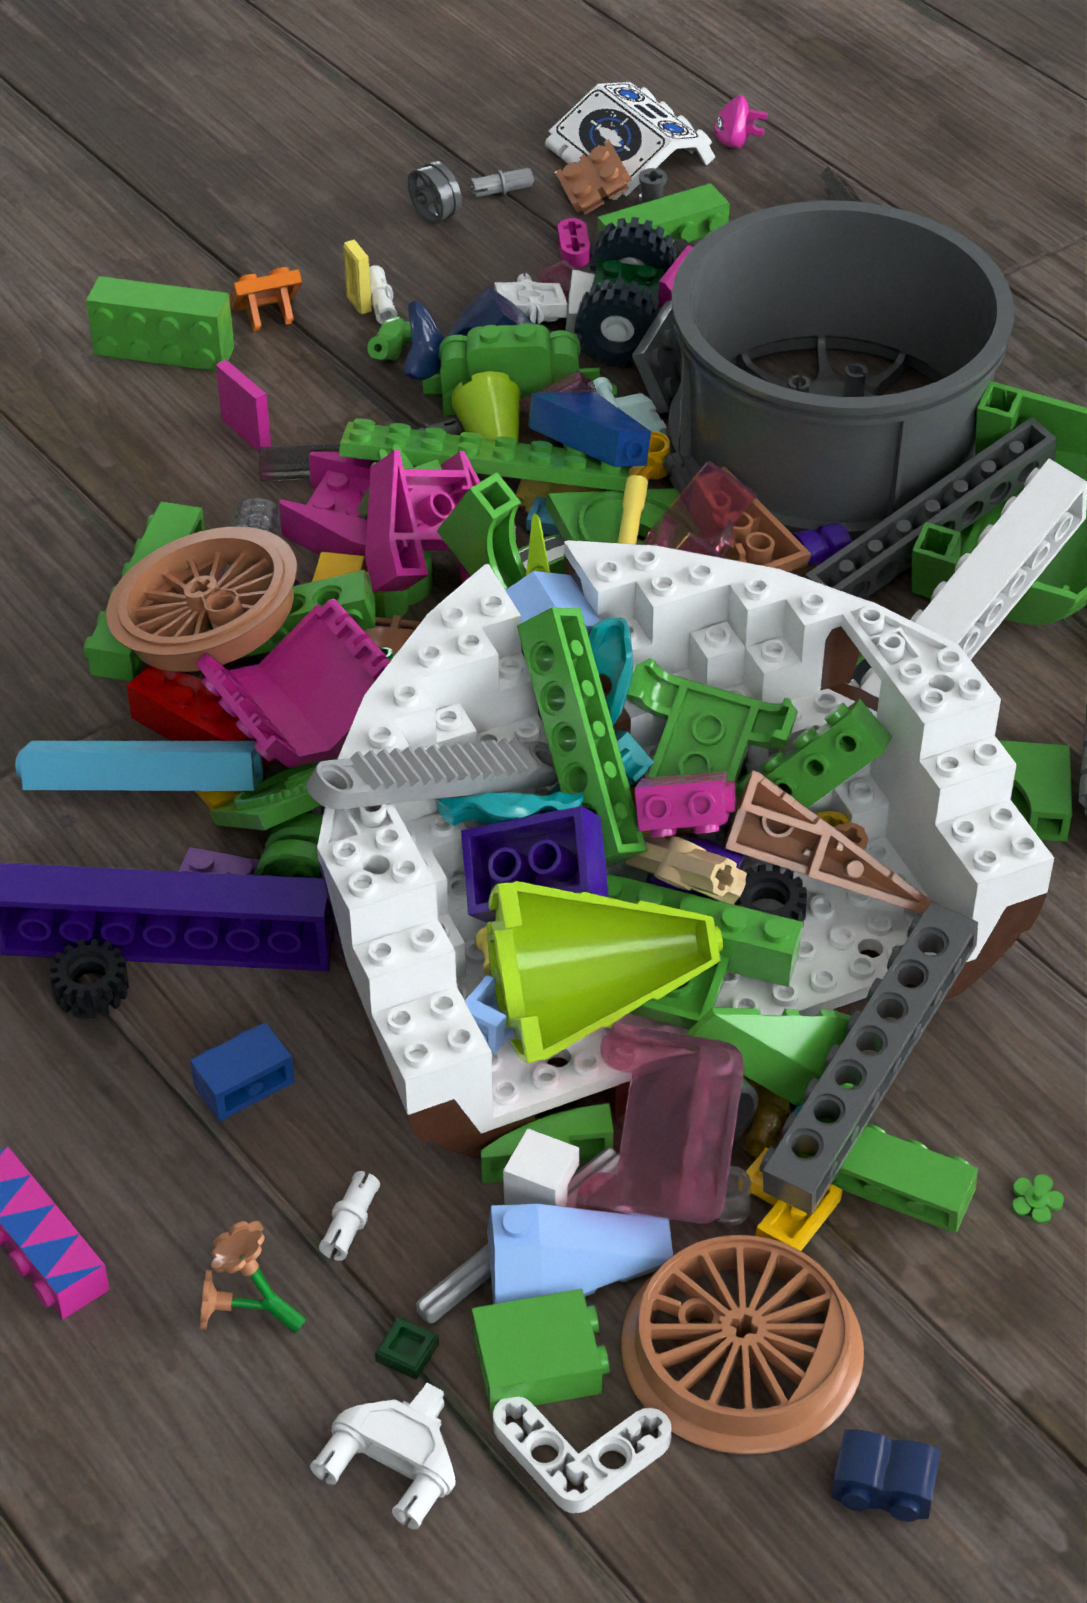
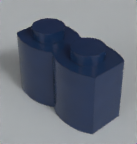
[832,1429,941,1522]

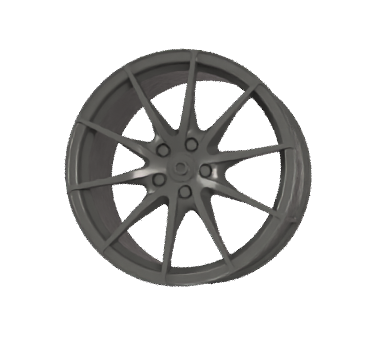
[667,200,1014,542]

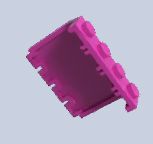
[195,599,391,768]

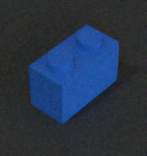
[190,1022,295,1122]

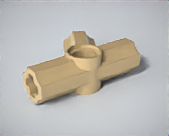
[626,831,747,905]

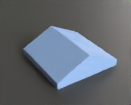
[505,571,600,637]

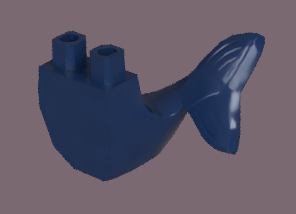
[404,287,534,381]

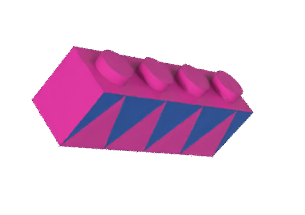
[0,1146,110,1319]

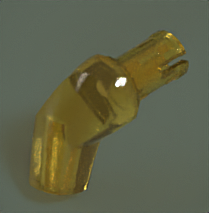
[731,1068,791,1158]

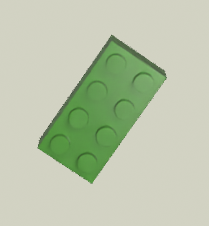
[86,276,234,371]

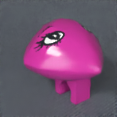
[713,95,768,149]

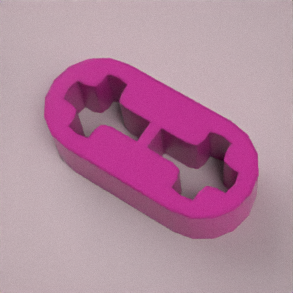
[558,218,590,268]

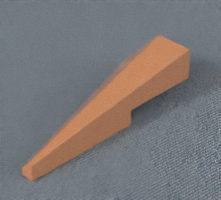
[722,770,933,914]

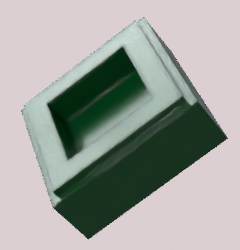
[375,1317,439,1380]

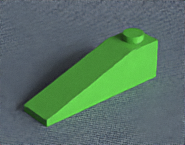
[684,1008,853,1106]

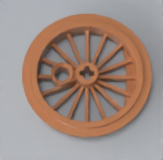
[106,527,297,672]
[621,1235,864,1454]

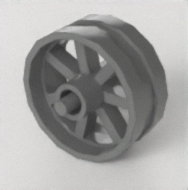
[408,161,462,224]

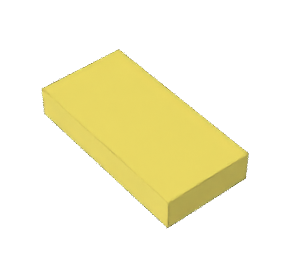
[343,239,372,315]

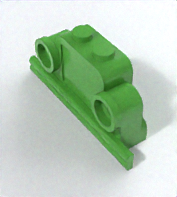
[422,323,600,415]

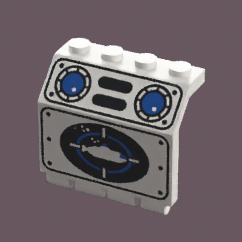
[545,82,715,200]

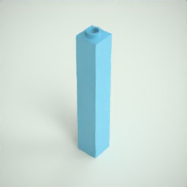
[15,741,264,791]

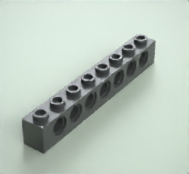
[805,417,1057,599]
[759,901,979,1216]

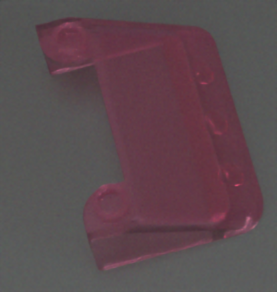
[575,1023,744,1224]

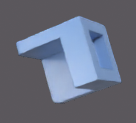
[465,975,515,1055]

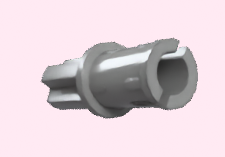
[470,168,534,199]

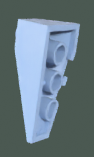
[487,1204,673,1304]

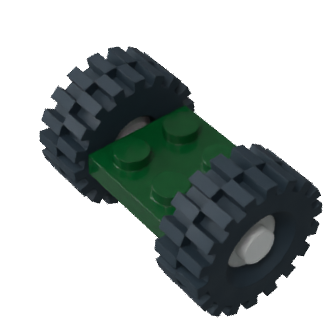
[574,217,676,368]

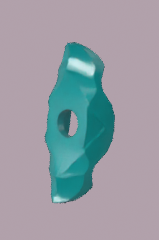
[589,617,633,726]
[435,791,584,826]

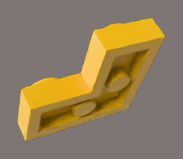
[741,1148,842,1251]

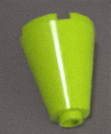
[451,371,520,443]

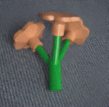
[200,1221,306,1333]

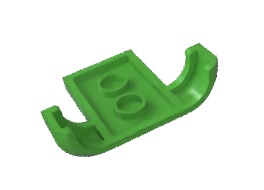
[627,658,797,785]

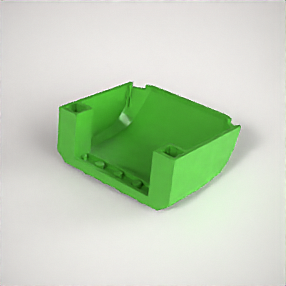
[912,381,1087,625]

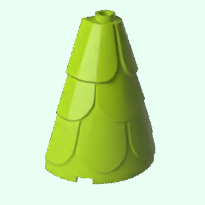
[487,881,723,1063]

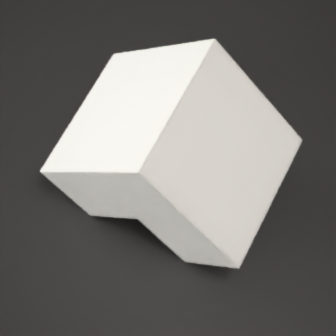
[503,1128,579,1207]

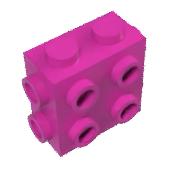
[635,771,737,837]

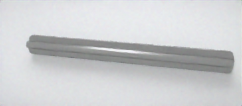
[416,1148,623,1324]

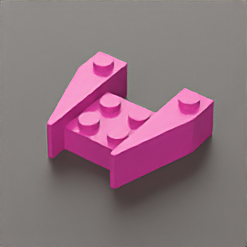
[365,450,480,592]
[279,452,417,571]

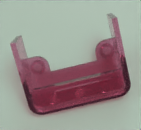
[643,460,757,560]

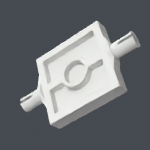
[494,274,568,324]

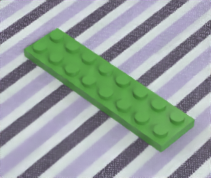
[339,419,629,492]

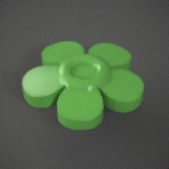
[1012,1174,1064,1224]

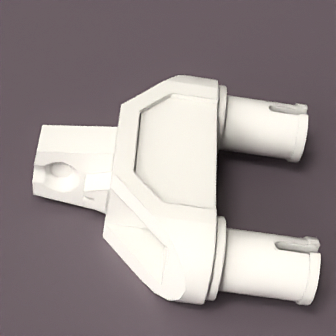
[310,1383,455,1530]

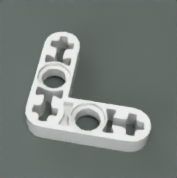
[493,1396,671,1513]

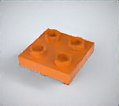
[229,267,302,332]

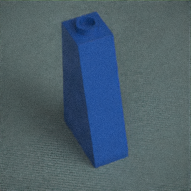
[528,392,651,467]

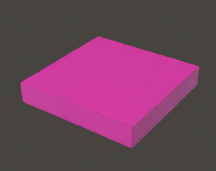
[215,360,271,453]

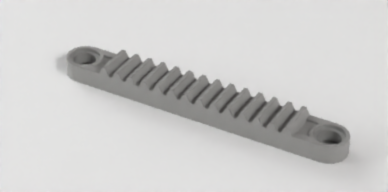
[306,737,558,809]

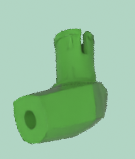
[367,316,412,361]

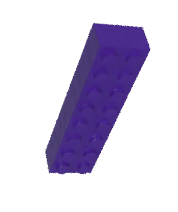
[0,863,335,971]

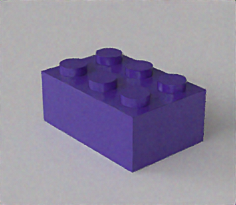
[461,806,609,923]

